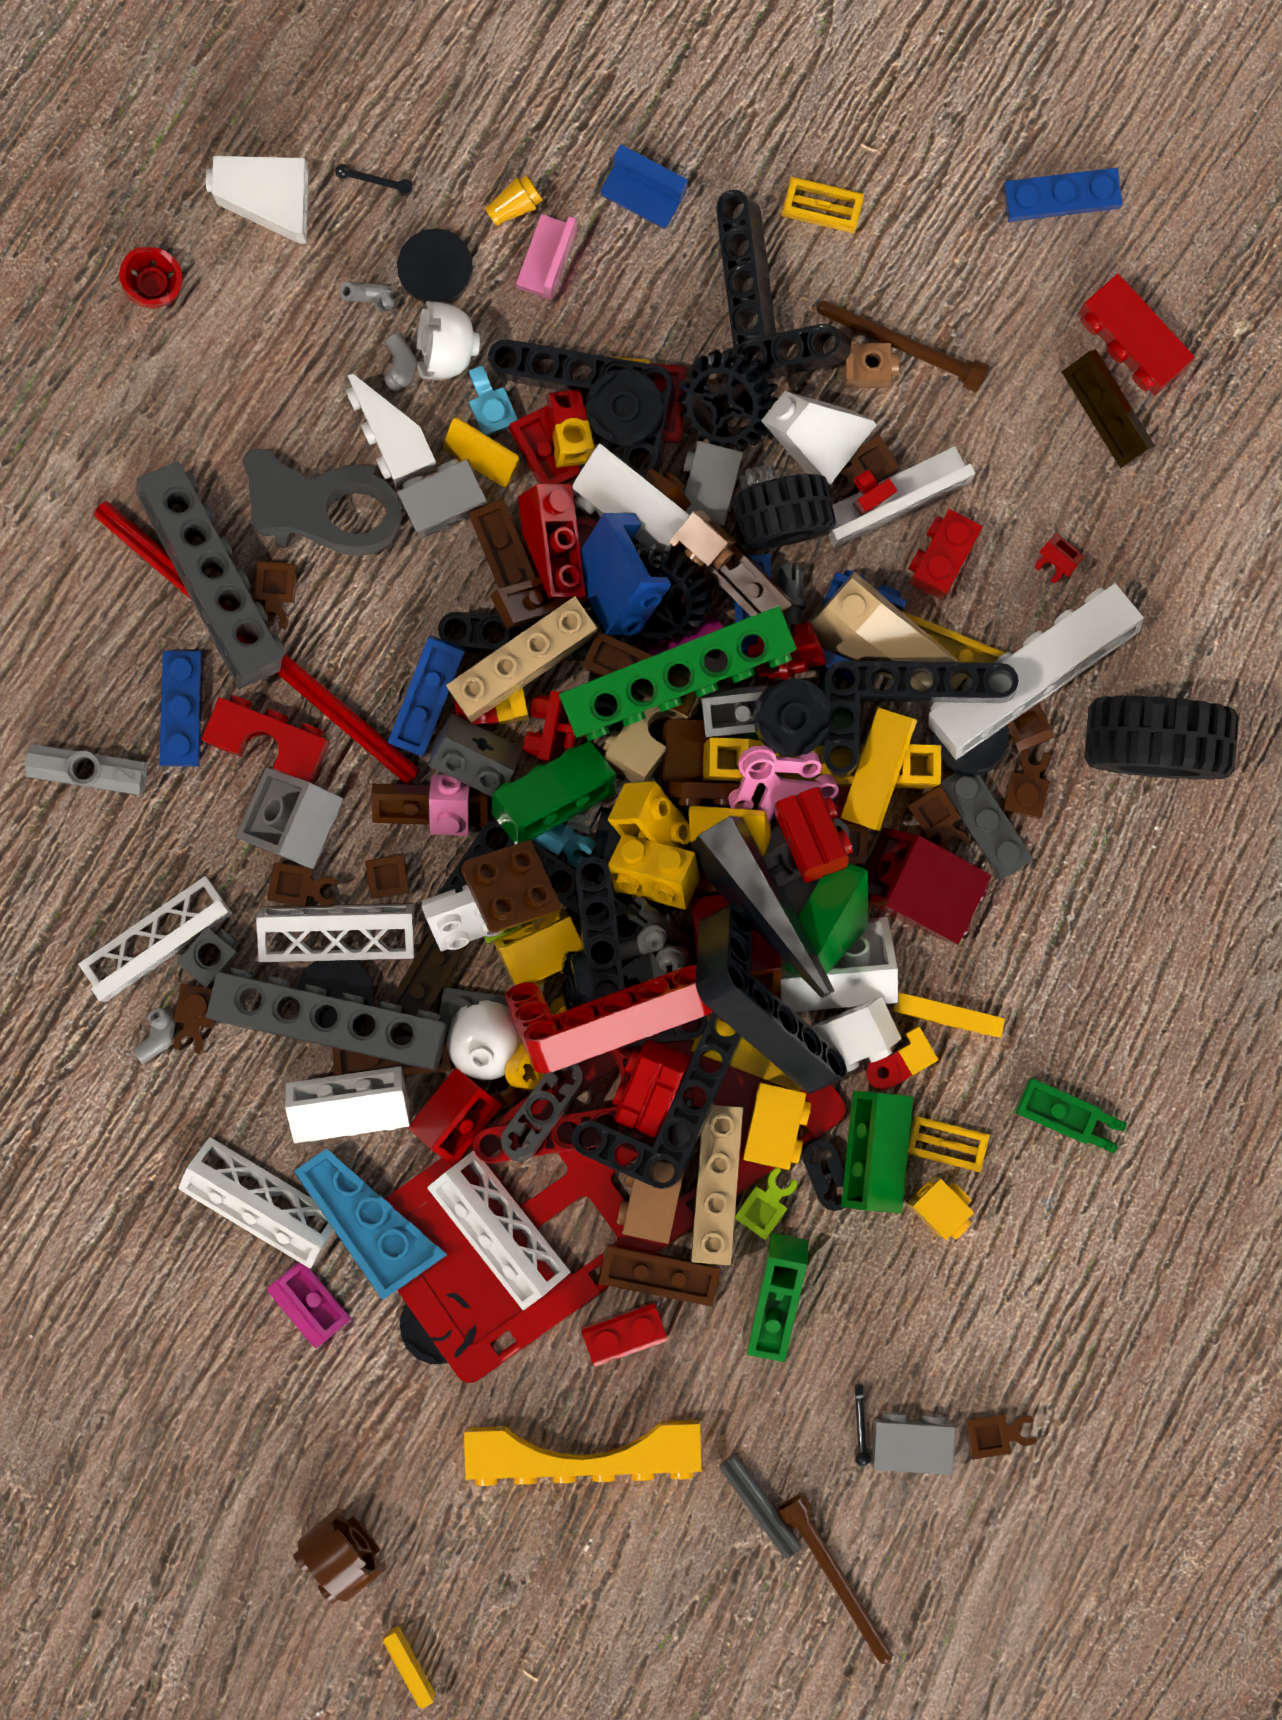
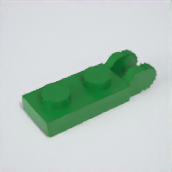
[1014,1077,1127,1154]

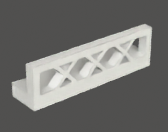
[826,446,976,548]
[78,876,233,1002]
[256,903,415,962]
[178,1137,334,1269]
[427,1151,571,1310]

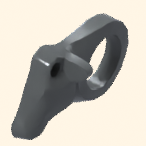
[243,449,403,556]

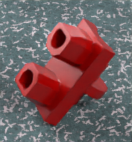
[748,622,826,679]
[523,691,586,763]

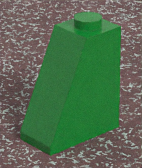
[786,863,868,975]

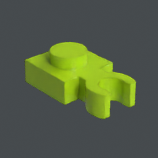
[734,1167,798,1241]

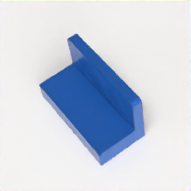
[600,144,688,229]

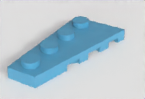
[294,1148,447,1300]

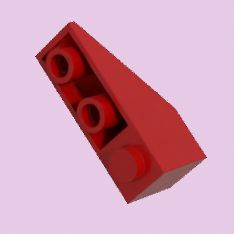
[518,484,586,598]

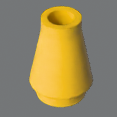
[484,174,543,226]

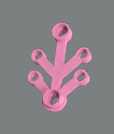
[728,746,839,830]

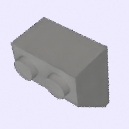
[236,767,343,869]

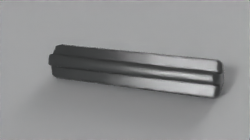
[720,1455,801,1559]

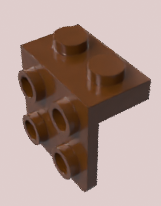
[661,719,741,807]
[461,840,562,933]

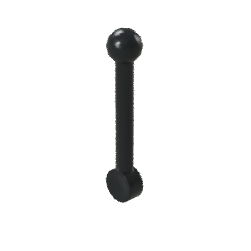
[335,164,412,196]
[855,1384,870,1467]

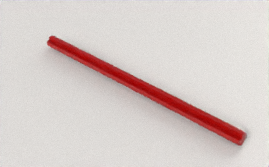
[93,501,420,785]

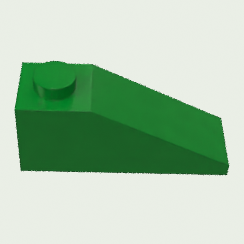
[747,1233,809,1362]

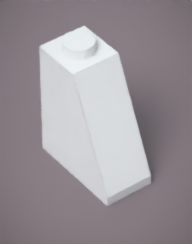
[206,156,309,244]
[761,391,876,484]

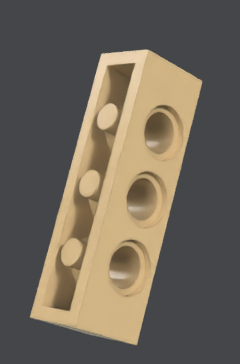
[446,596,598,723]
[691,1104,743,1265]

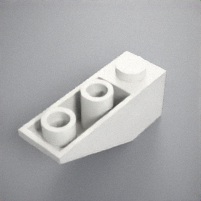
[345,373,438,487]

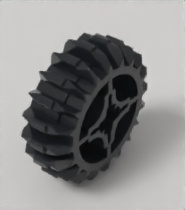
[677,348,778,451]
[631,543,711,647]

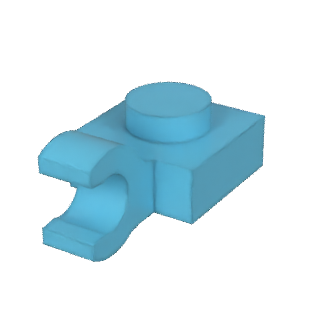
[469,365,518,437]
[531,821,596,868]

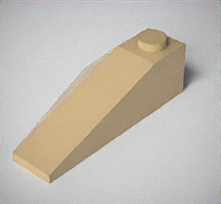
[809,571,968,691]

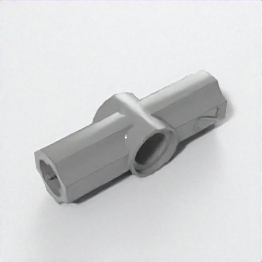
[25,744,147,796]

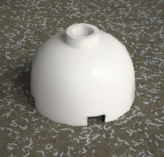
[416,301,480,380]
[447,1000,521,1081]

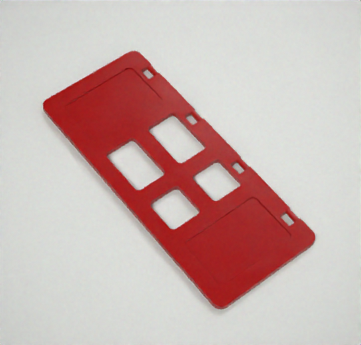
[385,1018,846,1383]

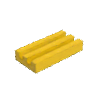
[782,176,864,234]
[908,1115,990,1173]
[383,1625,436,1709]

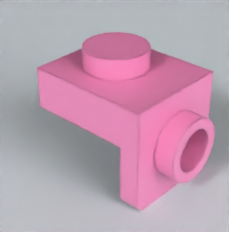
[429,775,470,836]

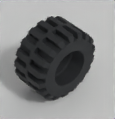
[732,474,836,549]

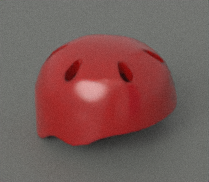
[119,247,182,309]

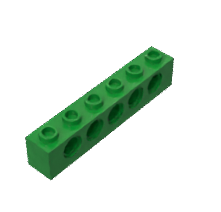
[559,605,797,741]

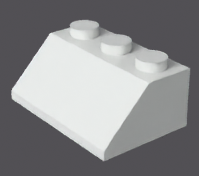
[572,444,690,552]
[779,917,898,1012]

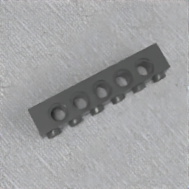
[136,461,285,689]
[206,968,448,1071]

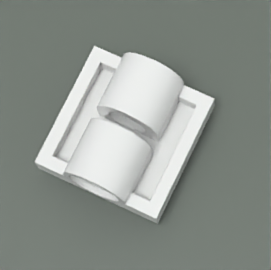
[422,885,505,951]

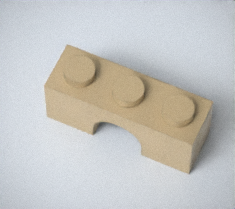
[603,665,702,783]

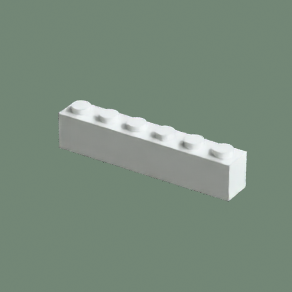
[928,583,1144,760]

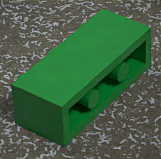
[492,741,616,845]
[841,1090,913,1213]

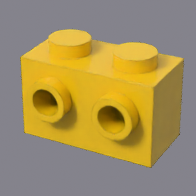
[607,781,690,850]
[608,834,700,910]
[493,908,582,986]
[742,1083,811,1170]
[906,1176,974,1240]

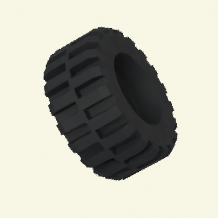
[1084,695,1239,780]

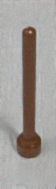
[816,300,989,393]
[777,1493,892,1664]

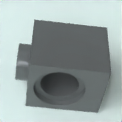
[177,927,241,989]

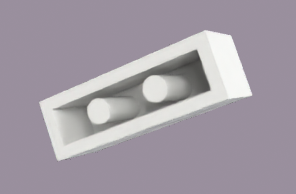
[285,1066,410,1143]

